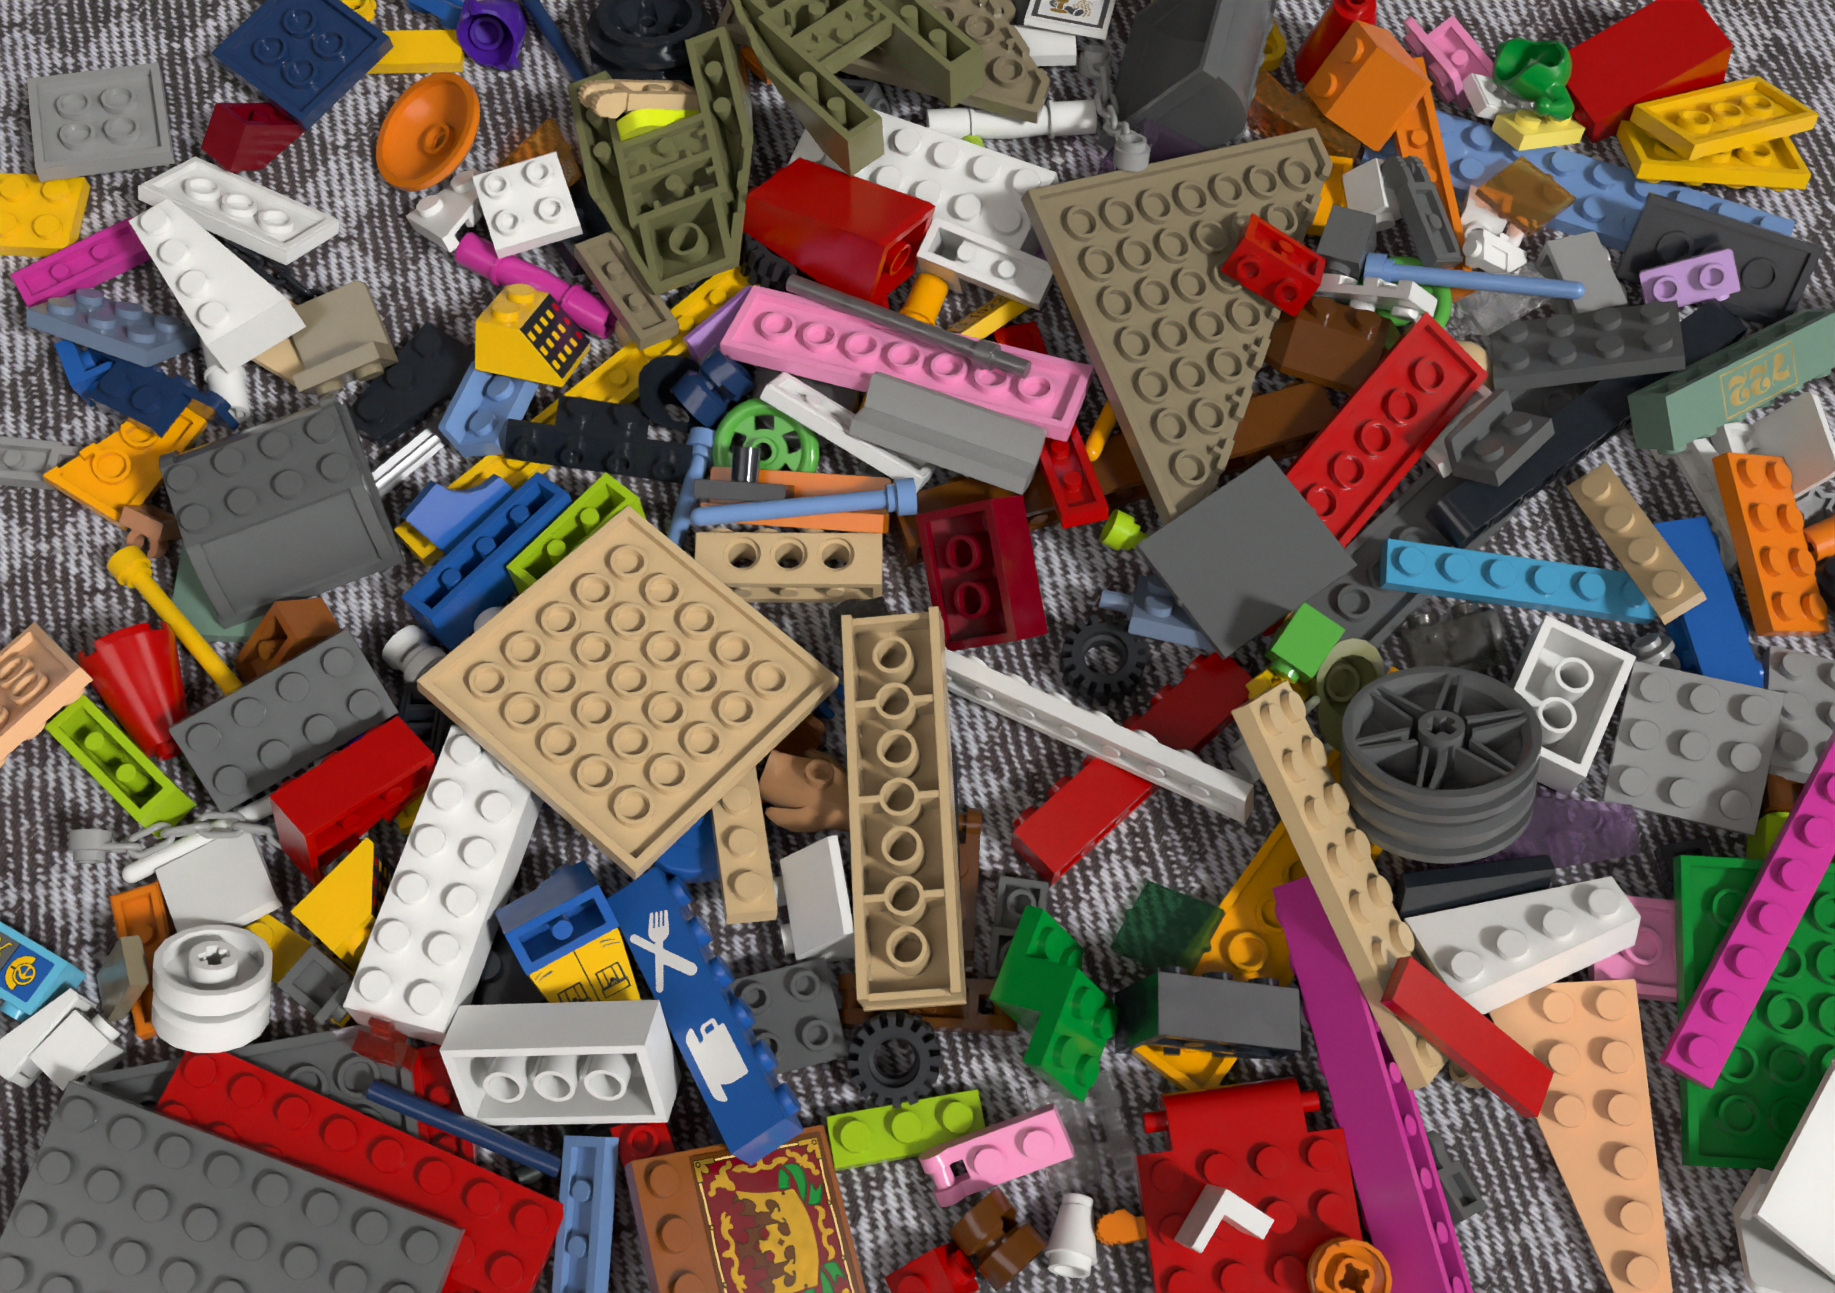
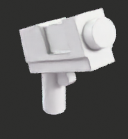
[1462,219,1527,276]

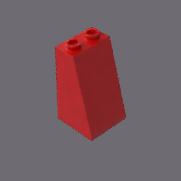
[1565,0,1733,144]
[743,157,936,304]

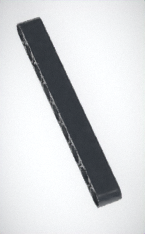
[1426,298,1748,549]

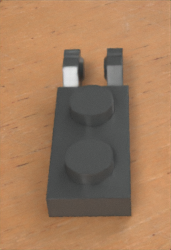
[1381,156,1464,269]

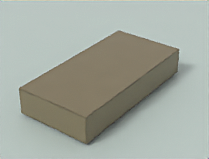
[97,935,150,1022]

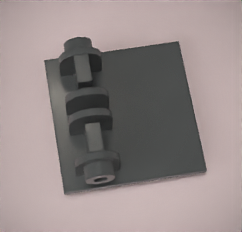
[729,957,849,1075]

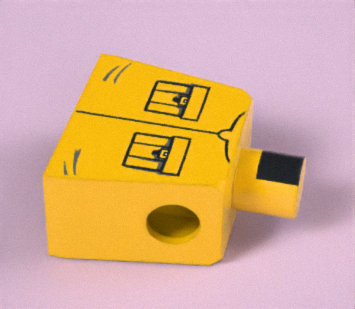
[528,928,641,1003]

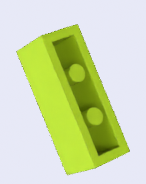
[506,472,646,594]
[44,694,197,839]

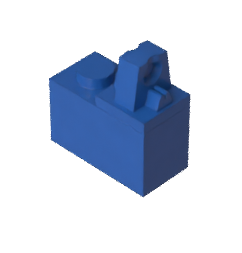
[494,860,620,976]

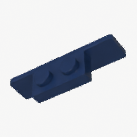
[87,347,240,438]

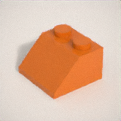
[1304,20,1433,152]

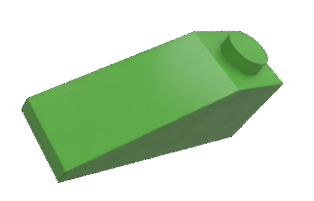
[1264,602,1346,684]

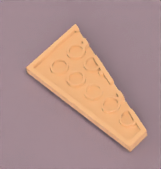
[1488,979,1673,1293]

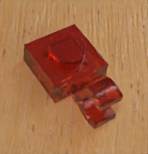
[352,1015,419,1073]

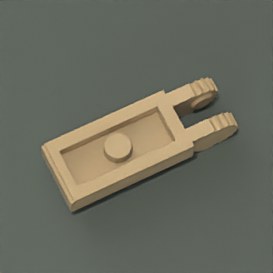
[577,79,701,118]

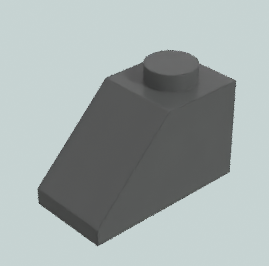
[1316,204,1377,281]

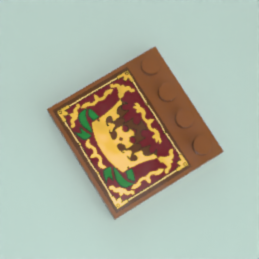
[624,1124,866,1293]

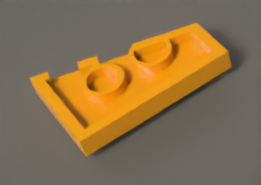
[42,407,207,532]

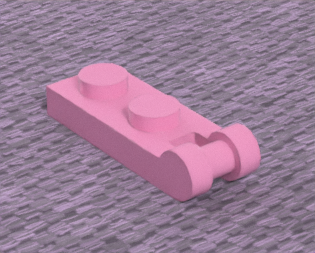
[918,1102,1074,1207]

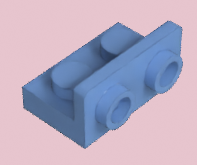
[439,361,539,457]

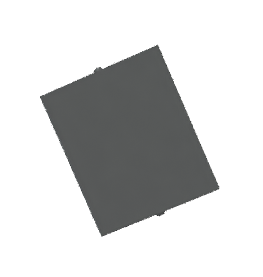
[1135,455,1357,660]

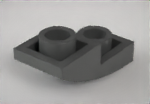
[987,875,1049,978]

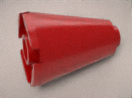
[1294,0,1377,85]
[76,621,189,761]

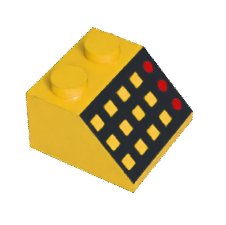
[475,284,590,387]
[290,837,395,973]

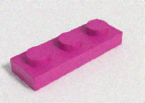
[10,216,152,308]

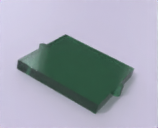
[1110,880,1225,976]

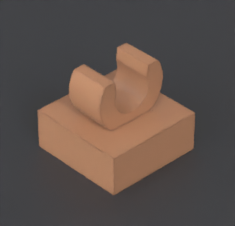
[119,504,182,559]

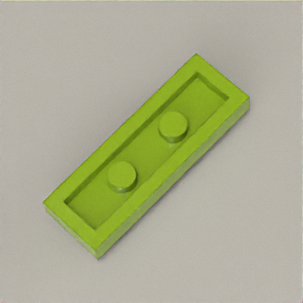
[826,1089,985,1171]

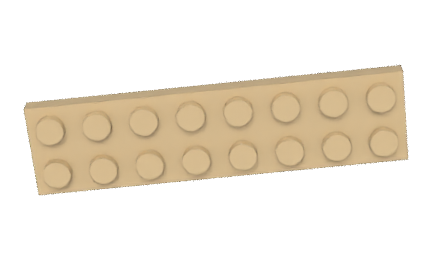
[1231,680,1450,1091]

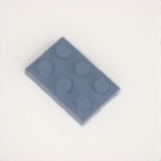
[26,288,200,368]

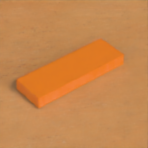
[109,881,175,1040]

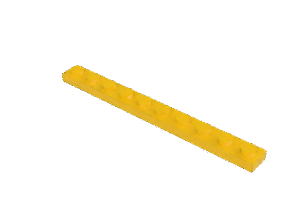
[394,267,761,567]

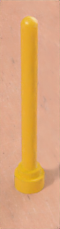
[107,545,242,694]

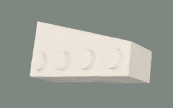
[1404,876,1641,1015]

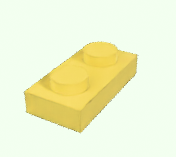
[1491,109,1585,151]

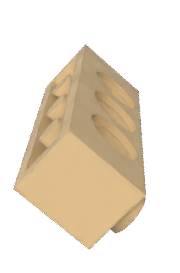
[695,528,883,603]

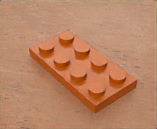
[1712,452,1830,637]

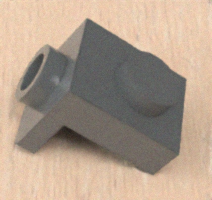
[277,944,354,1026]

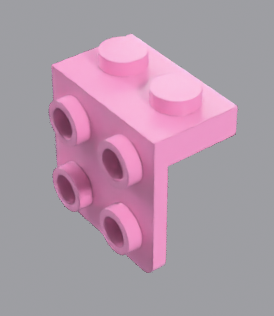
[1403,15,1494,111]

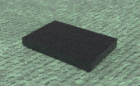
[1394,854,1555,922]

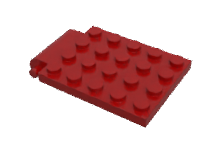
[1134,1076,1362,1293]

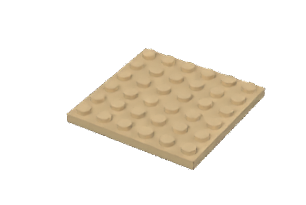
[416,505,840,880]

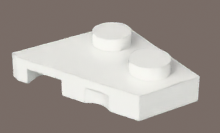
[406,168,483,252]

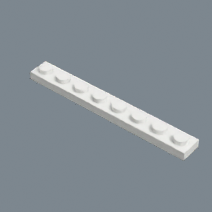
[945,647,1254,824]

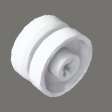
[152,925,273,1053]

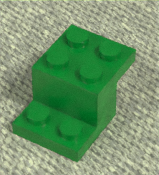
[989,905,1119,1103]

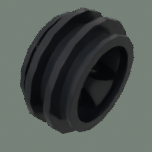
[587,0,714,87]

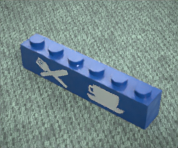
[606,866,804,1165]

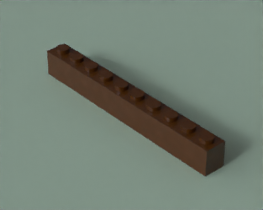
[892,381,1335,566]

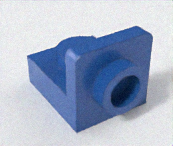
[54,339,114,407]

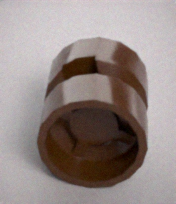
[948,1187,1048,1292]

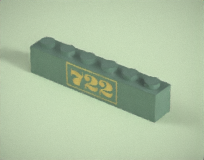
[1627,308,1835,455]

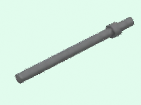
[786,274,1031,379]

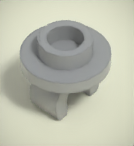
[1630,633,1681,670]

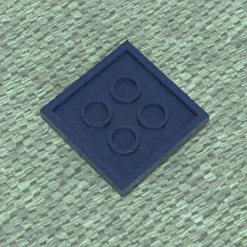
[211,0,394,131]

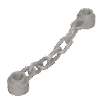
[1078,44,1150,172]
[68,811,369,864]

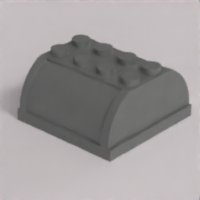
[1098,0,1277,164]
[159,393,405,629]

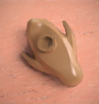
[759,748,850,833]

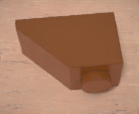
[233,598,341,682]

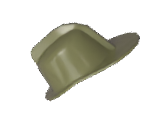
[1308,638,1385,752]

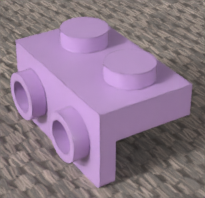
[1639,247,1741,311]

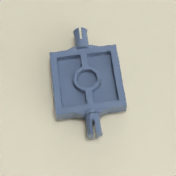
[1099,575,1258,652]

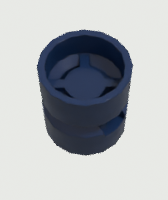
[671,343,757,429]

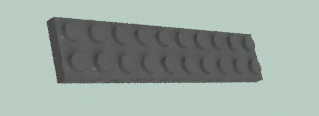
[1306,380,1601,649]

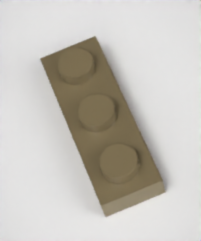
[574,230,679,351]

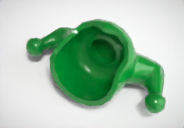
[1492,38,1575,122]

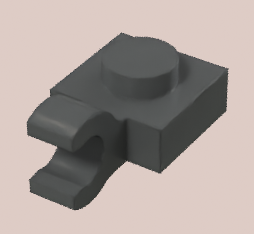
[1426,1130,1487,1226]

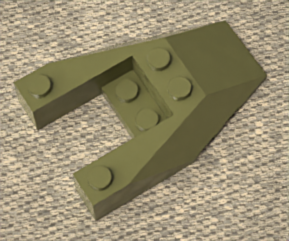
[729,0,983,177]
[567,26,753,295]

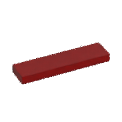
[1380,956,1554,1118]

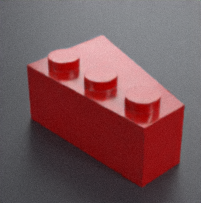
[269,716,435,887]

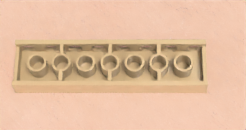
[841,606,967,1012]

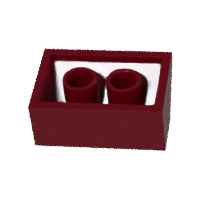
[915,495,1048,651]

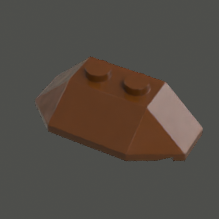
[1263,295,1401,394]

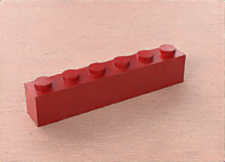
[1010,652,1253,887]

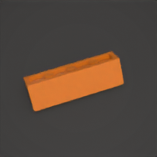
[700,467,893,533]

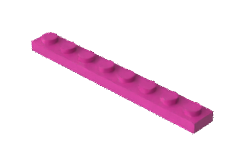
[1658,728,1835,1089]

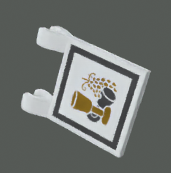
[1024,0,1116,40]

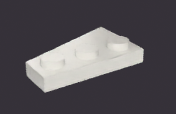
[1313,273,1437,321]

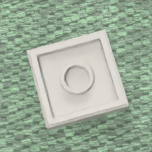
[155,830,283,933]

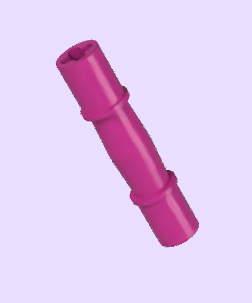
[455,232,617,339]

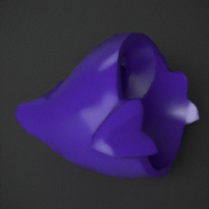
[456,0,526,70]

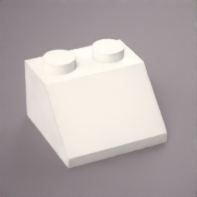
[773,835,855,964]

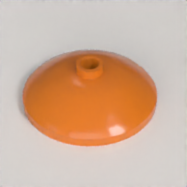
[376,72,480,192]

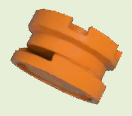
[1306,1236,1392,1293]

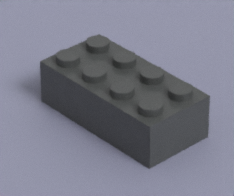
[168,626,398,814]

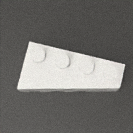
[129,198,307,373]

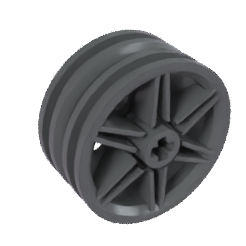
[1340,666,1542,864]

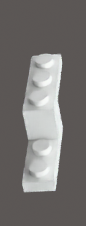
[914,216,1055,310]

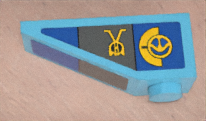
[0,921,87,1023]

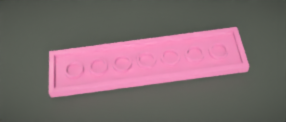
[720,285,1094,442]

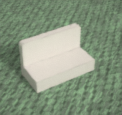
[1174,1184,1274,1254]

